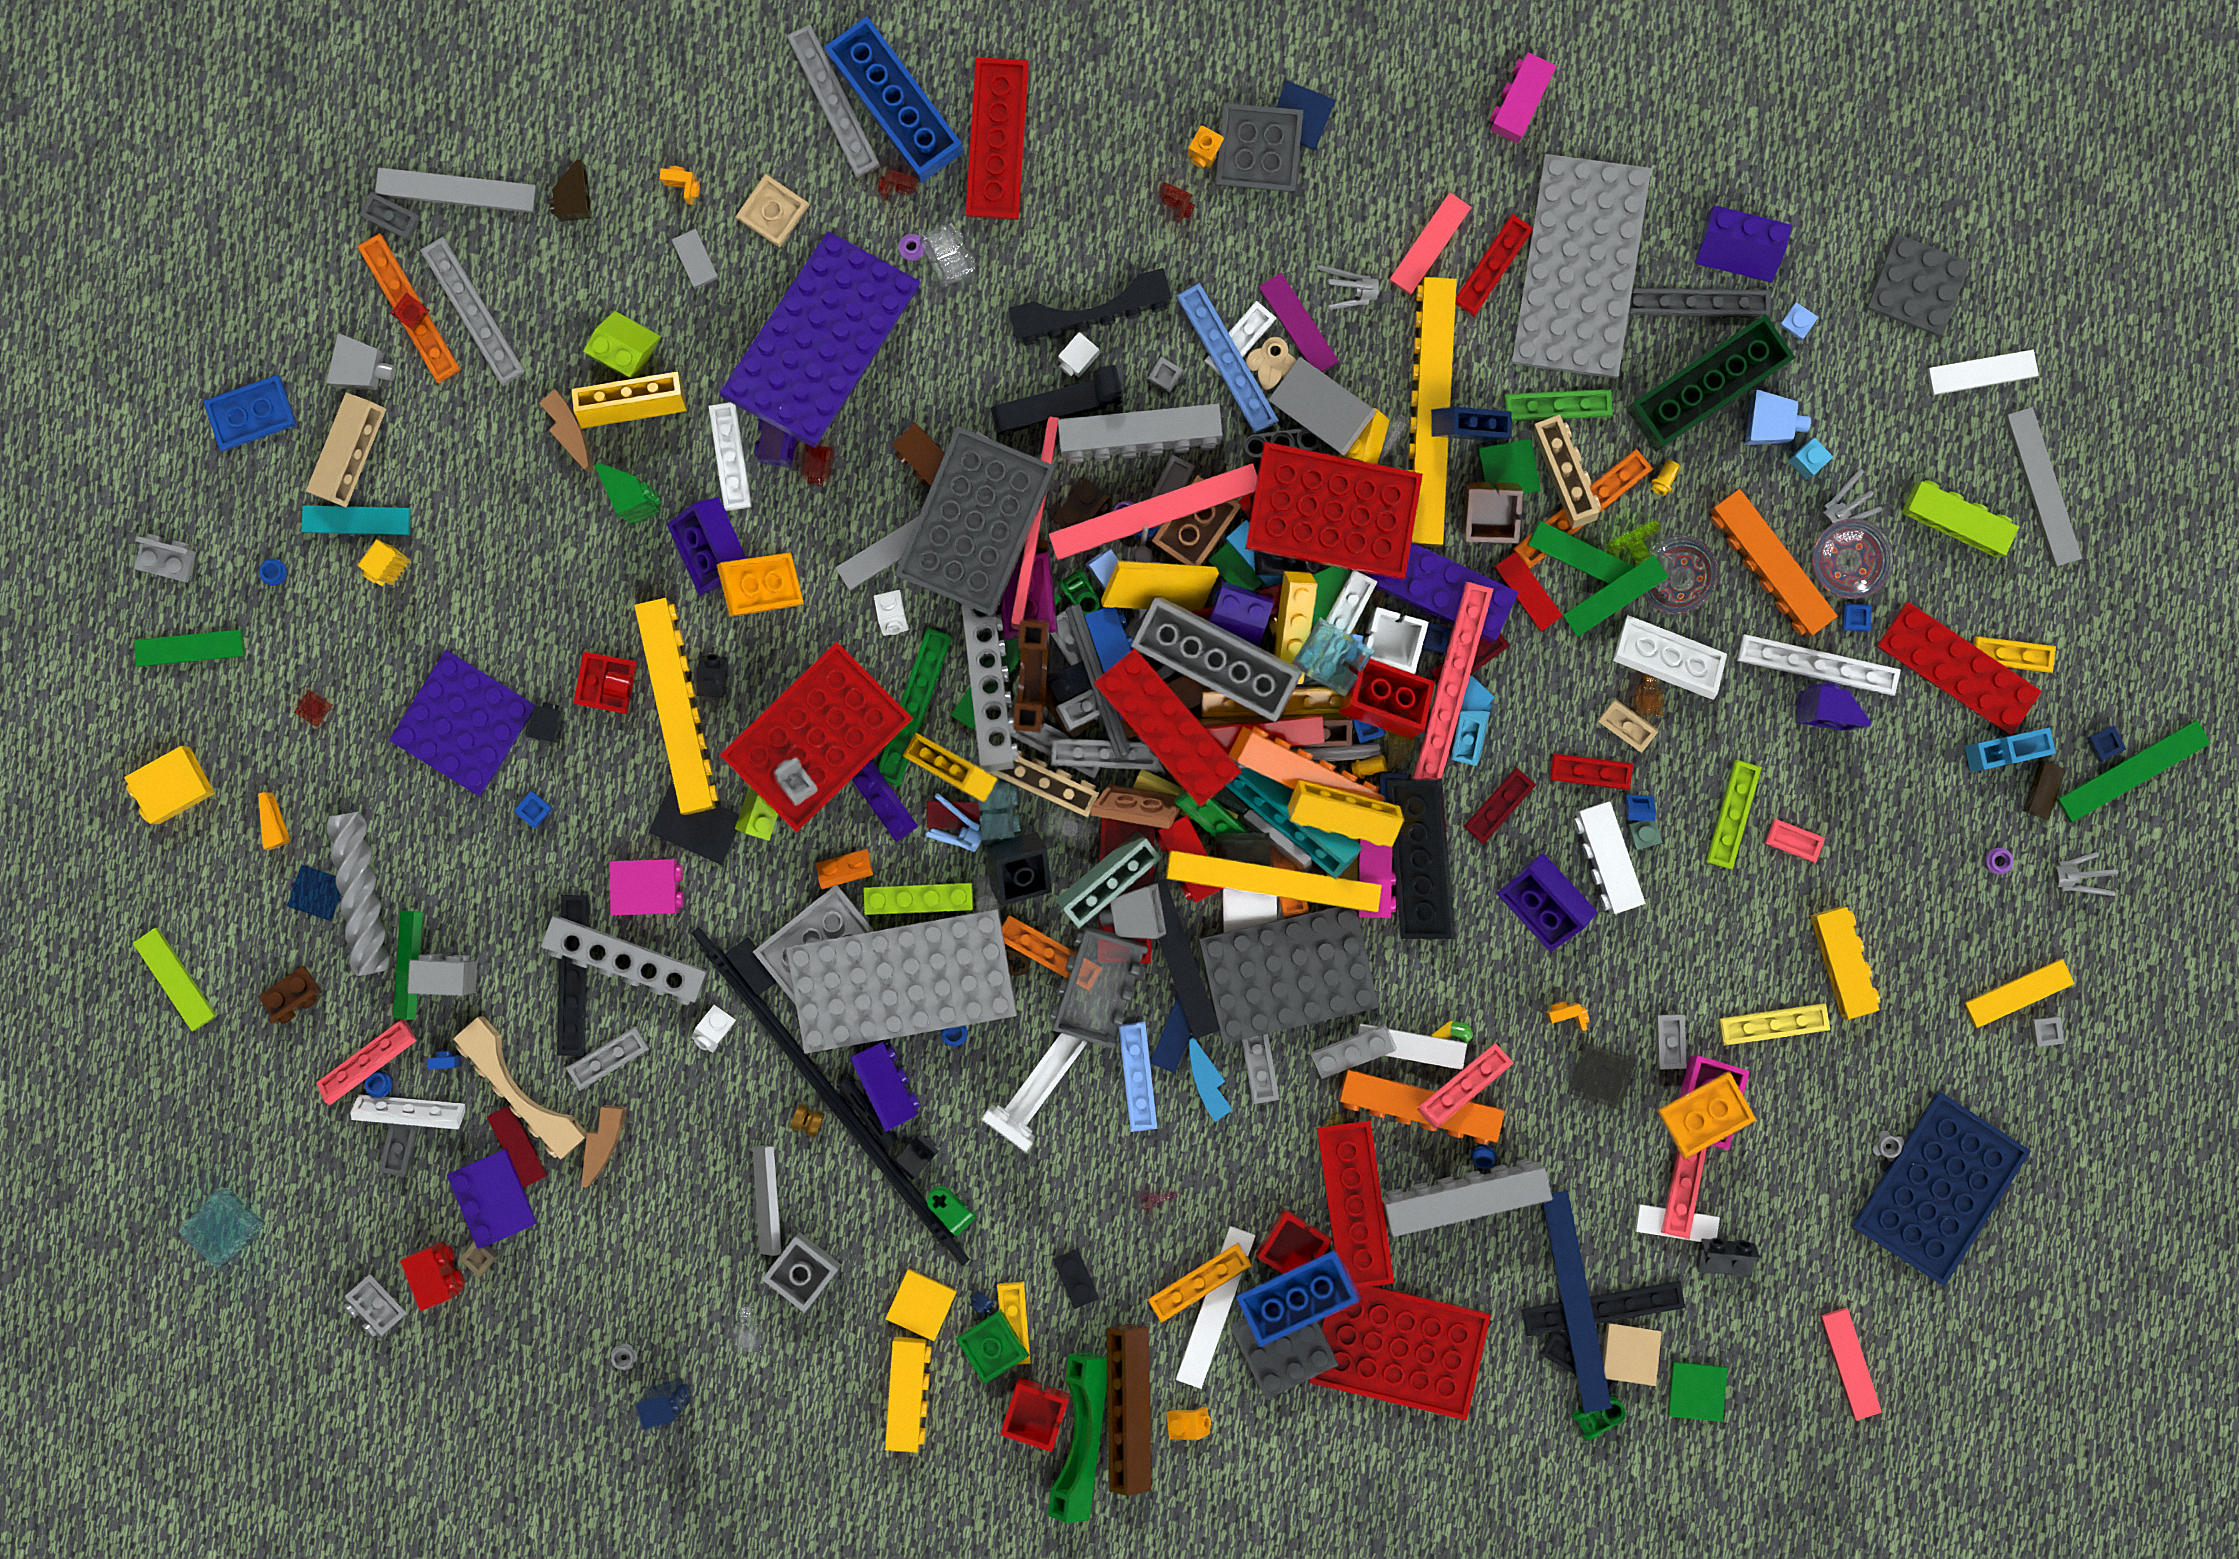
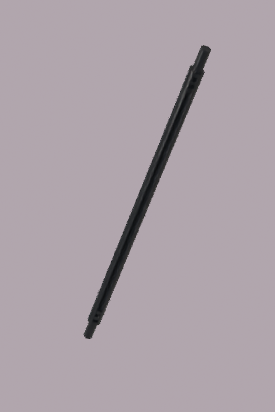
[691,927,970,1266]

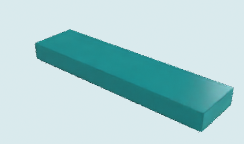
[301,506,411,536]

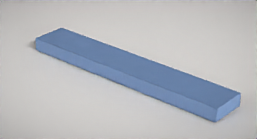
[1176,283,1279,434]

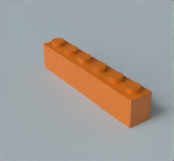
[1709,489,1838,638]
[1228,726,1386,802]
[1338,1069,1505,1145]

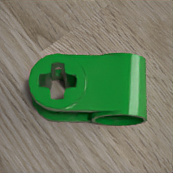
[1057,566,1100,617]
[927,1185,977,1236]
[1571,1395,1626,1441]

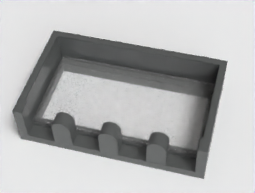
[1049,924,1148,1048]

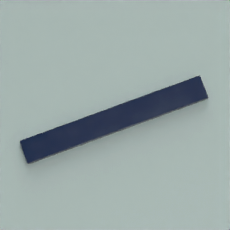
[1542,1191,1612,1413]

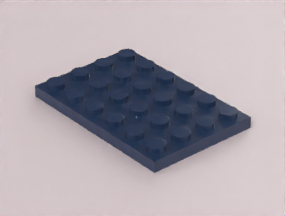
[1851,1091,2031,1287]

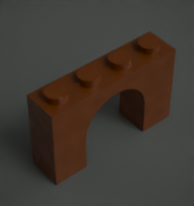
[1013,617,1051,732]

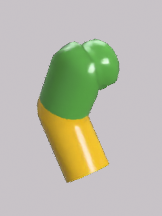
[1431,1021,1473,1042]

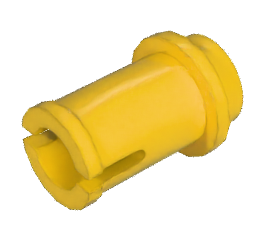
[1651,460,1681,496]
[1351,755,1387,779]

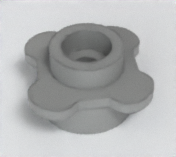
[1872,1130,1904,1162]

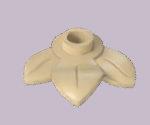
[1246,337,1296,390]

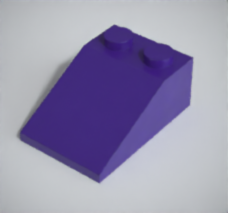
[1209,581,1274,647]

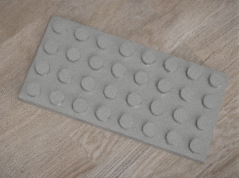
[1512,154,1651,379]
[786,909,1017,1054]

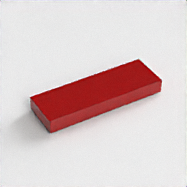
[1493,552,1563,632]
[1549,754,1633,790]

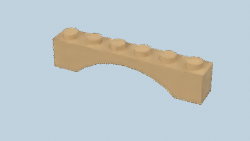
[453,1016,587,1160]

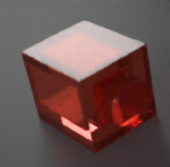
[801,444,835,486]

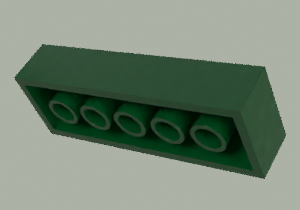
[1626,314,1796,452]

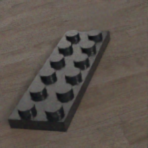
[1387,778,1455,939]

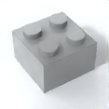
[408,954,477,996]
[762,1232,841,1313]

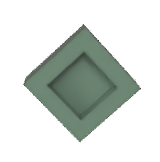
[1628,819,1662,850]

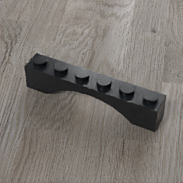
[1009,268,1172,346]

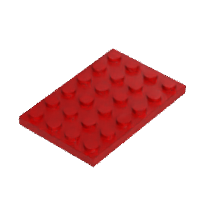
[1245,442,1423,580]
[720,642,913,833]
[1308,1286,1491,1421]

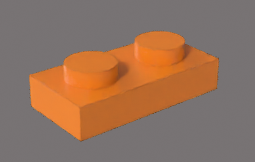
[816,849,873,889]

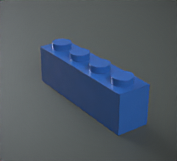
[1084,607,1134,720]

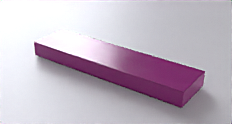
[1259,273,1339,373]

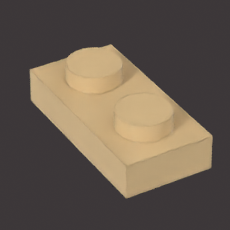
[1598,699,1658,753]

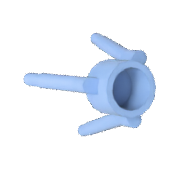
[926,793,983,852]

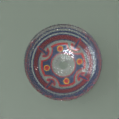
[1812,519,1894,599]
[1642,535,1718,614]

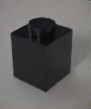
[1047,661,1091,702]
[527,702,565,743]

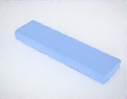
[1119,1022,1157,1132]

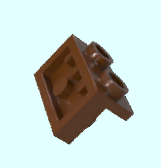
[258,966,322,1025]

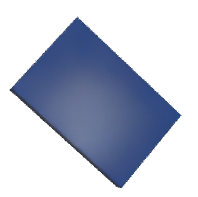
[203,374,297,452]

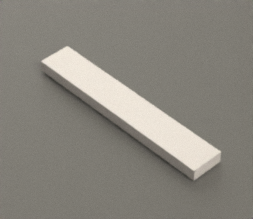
[1737,634,1901,696]
[1176,1226,1255,1389]

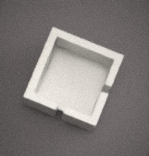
[1360,607,1429,674]

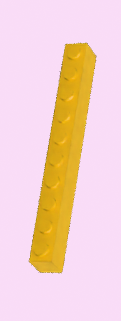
[1408,277,1457,548]

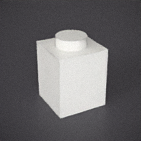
[1058,332,1100,378]

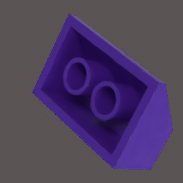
[1695,205,1792,283]
[754,418,797,468]
[667,497,747,596]
[1795,682,1871,731]
[1496,853,1597,952]
[850,1040,921,1132]
[447,1149,537,1249]

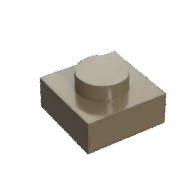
[460,1241,499,1277]

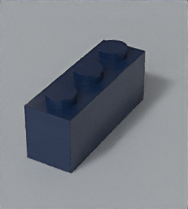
[1431,407,1512,441]
[636,1378,691,1430]

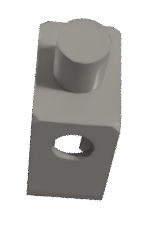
[326,334,396,390]
[1099,883,1166,939]

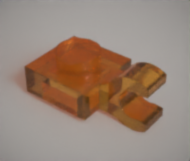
[1635,672,1663,716]

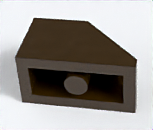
[549,160,592,222]

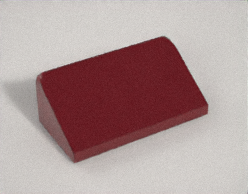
[926,801,981,830]

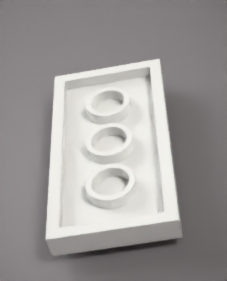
[1613,615,1727,700]

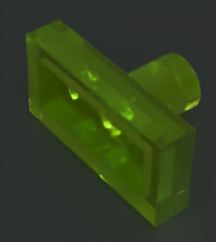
[1605,519,1661,564]

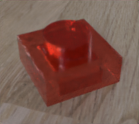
[390,292,430,331]
[294,690,333,727]

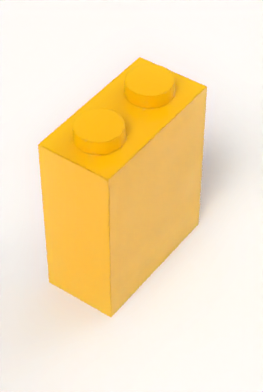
[124,746,215,824]

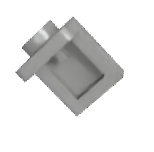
[774,757,818,806]

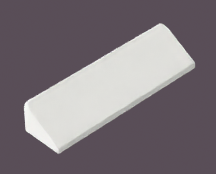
[1358,1024,1467,1070]

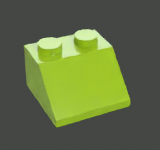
[583,311,661,380]

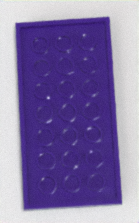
[720,231,921,448]

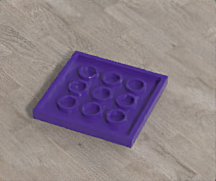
[389,650,537,797]

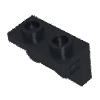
[1697,1238,1760,1277]

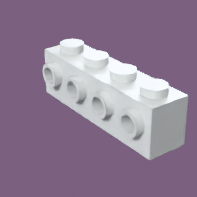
[1574,802,1645,914]

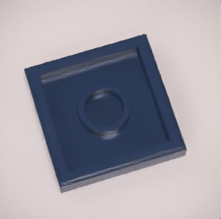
[1276,81,1336,151]

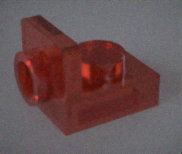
[878,169,921,202]
[1159,182,1195,224]

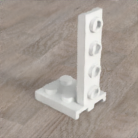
[982,1033,1087,1152]

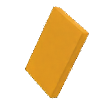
[717,552,804,617]
[1657,1072,1756,1159]

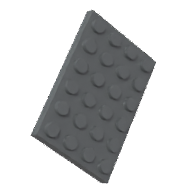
[895,426,1057,617]
[1198,906,1379,1044]

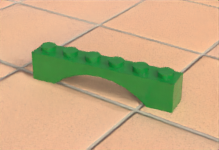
[1048,1352,1107,1523]

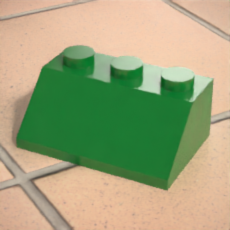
[594,463,662,525]

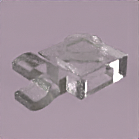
[733,1304,762,1353]

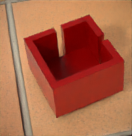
[1256,1207,1332,1274]
[400,1241,465,1311]
[1000,1376,1069,1452]

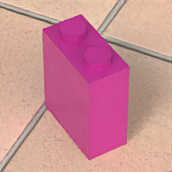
[609,860,684,915]

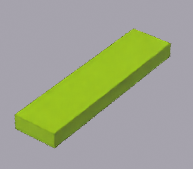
[1706,760,1762,870]
[133,928,217,1031]

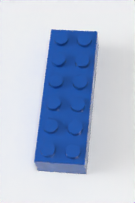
[824,16,964,184]

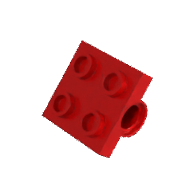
[573,651,638,714]

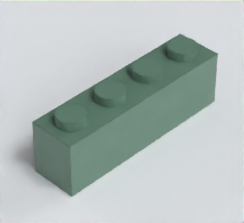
[1055,831,1161,928]

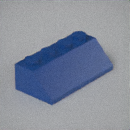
[1236,1250,1361,1347]

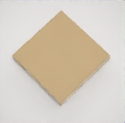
[736,174,810,248]
[1603,1323,1661,1386]

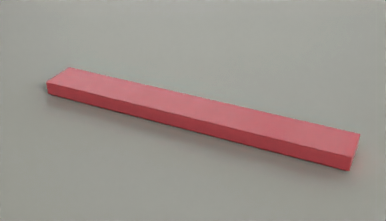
[1011,416,1059,630]
[1049,463,1257,560]
[1412,582,1493,779]

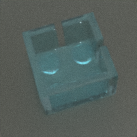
[1292,618,1374,696]
[978,783,1021,841]
[178,1187,266,1269]

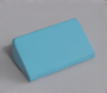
[1451,711,1490,766]

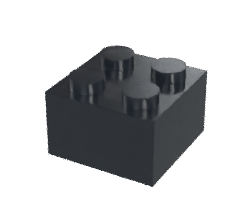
[986,832,1052,906]

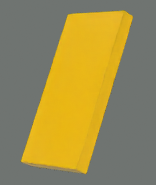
[1101,561,1219,612]

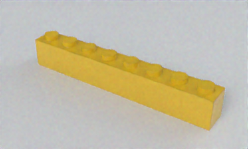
[634,598,719,815]

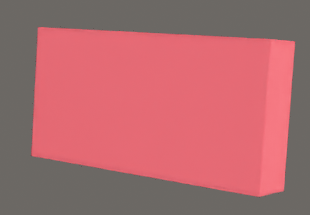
[1764,819,1825,863]

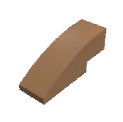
[539,389,593,473]
[581,1105,627,1187]

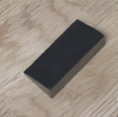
[725,937,777,996]

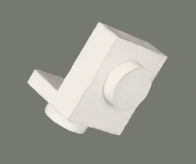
[874,590,909,636]
[692,1005,736,1053]

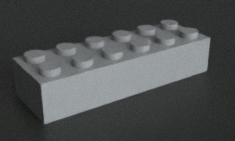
[1058,404,1222,464]
[1131,596,1303,722]
[1382,1159,1553,1237]

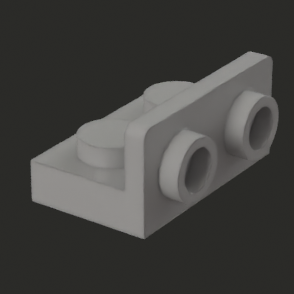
[134,534,196,583]
[343,1274,407,1339]

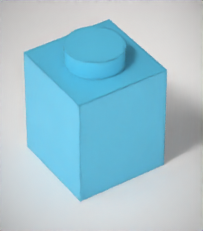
[1788,438,1833,480]

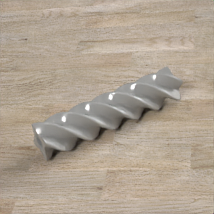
[326,812,390,976]

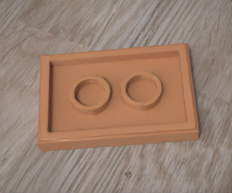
[1091,784,1182,829]

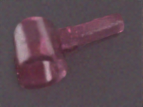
[1140,1191,1178,1210]

